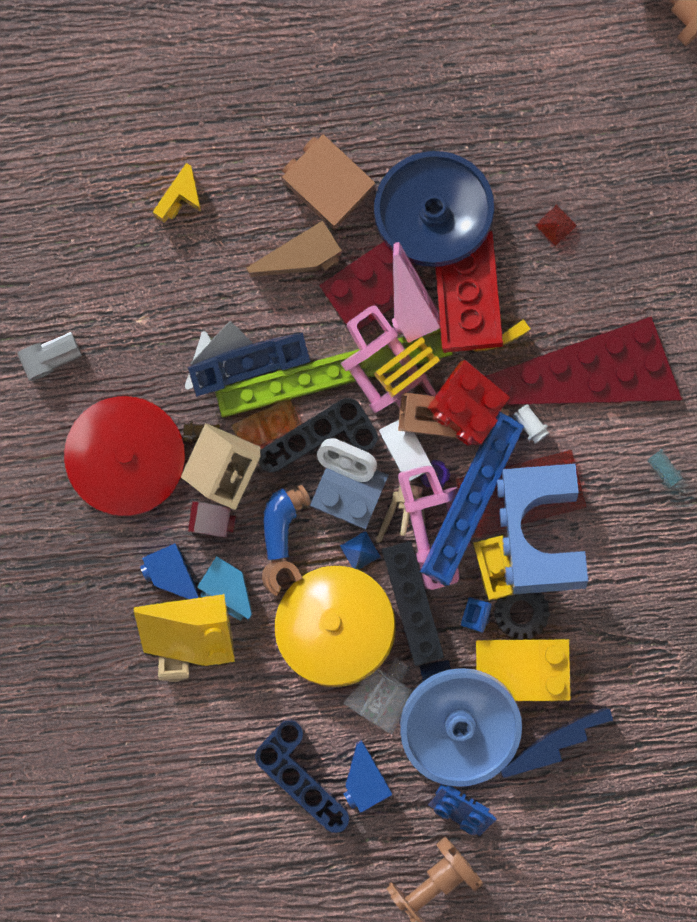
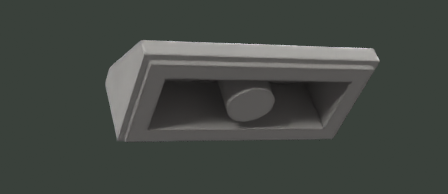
[190,321,253,366]

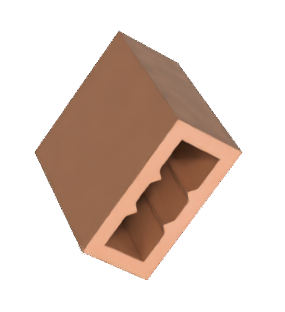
[282,134,375,231]

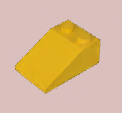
[134,594,235,666]
[476,639,570,701]

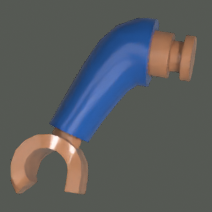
[262,485,311,596]

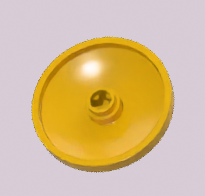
[275,566,396,687]

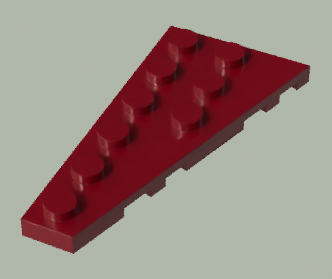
[485,316,682,406]

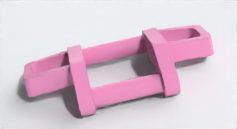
[341,306,437,413]
[398,466,471,590]

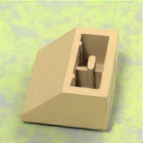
[181,423,260,510]

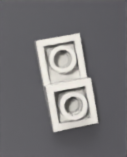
[379,420,432,481]

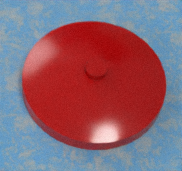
[64,396,185,516]

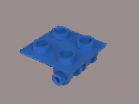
[428,784,497,836]

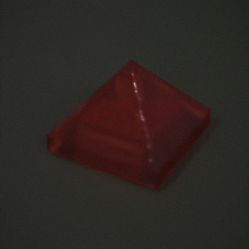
[535,204,577,247]

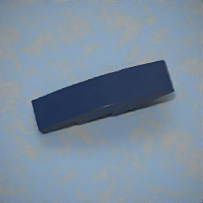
[501,707,613,778]

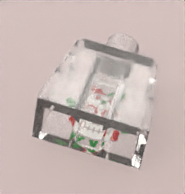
[343,658,411,735]

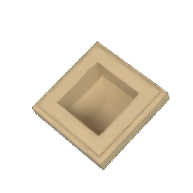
[158,656,189,682]

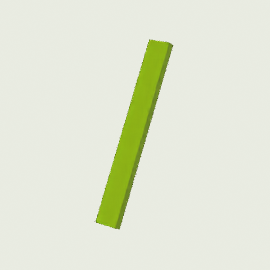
[215,328,453,418]

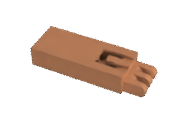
[398,393,510,439]

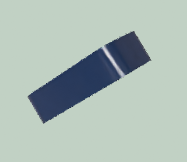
[255,719,349,833]

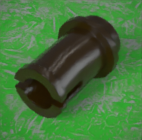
[183,421,220,445]

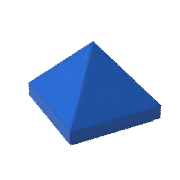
[340,531,381,570]
[460,597,492,632]

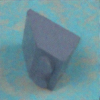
[310,468,389,530]

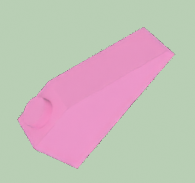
[392,242,440,343]

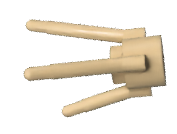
[376,485,426,543]

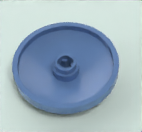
[400,668,522,787]

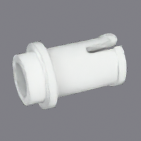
[513,404,549,444]

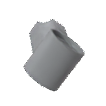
[17,332,82,381]

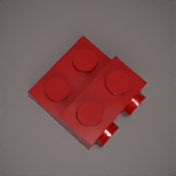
[427,360,510,446]

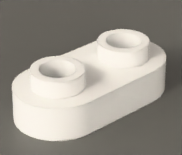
[317,438,377,482]

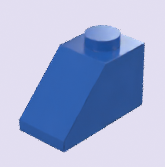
[140,543,201,599]
[343,740,392,813]

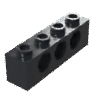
[381,541,444,666]

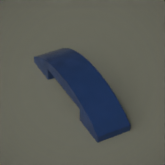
[187,333,311,397]

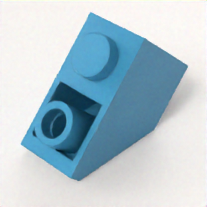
[197,556,253,621]

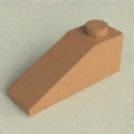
[246,221,342,277]

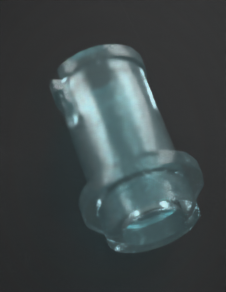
[647,449,683,488]

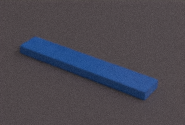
[420,412,524,586]

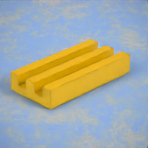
[374,337,440,397]

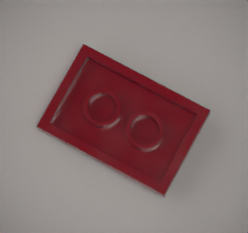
[319,241,426,331]

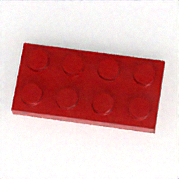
[436,231,503,353]

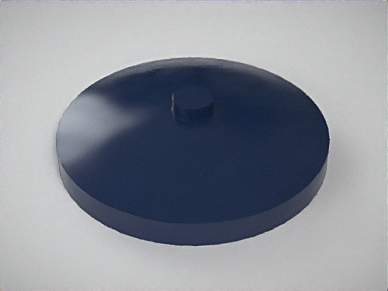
[374,151,494,267]

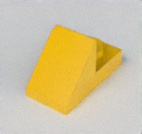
[153,163,201,223]
[473,535,514,601]

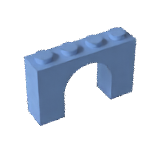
[497,464,588,594]

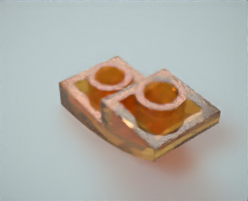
[231,399,301,446]

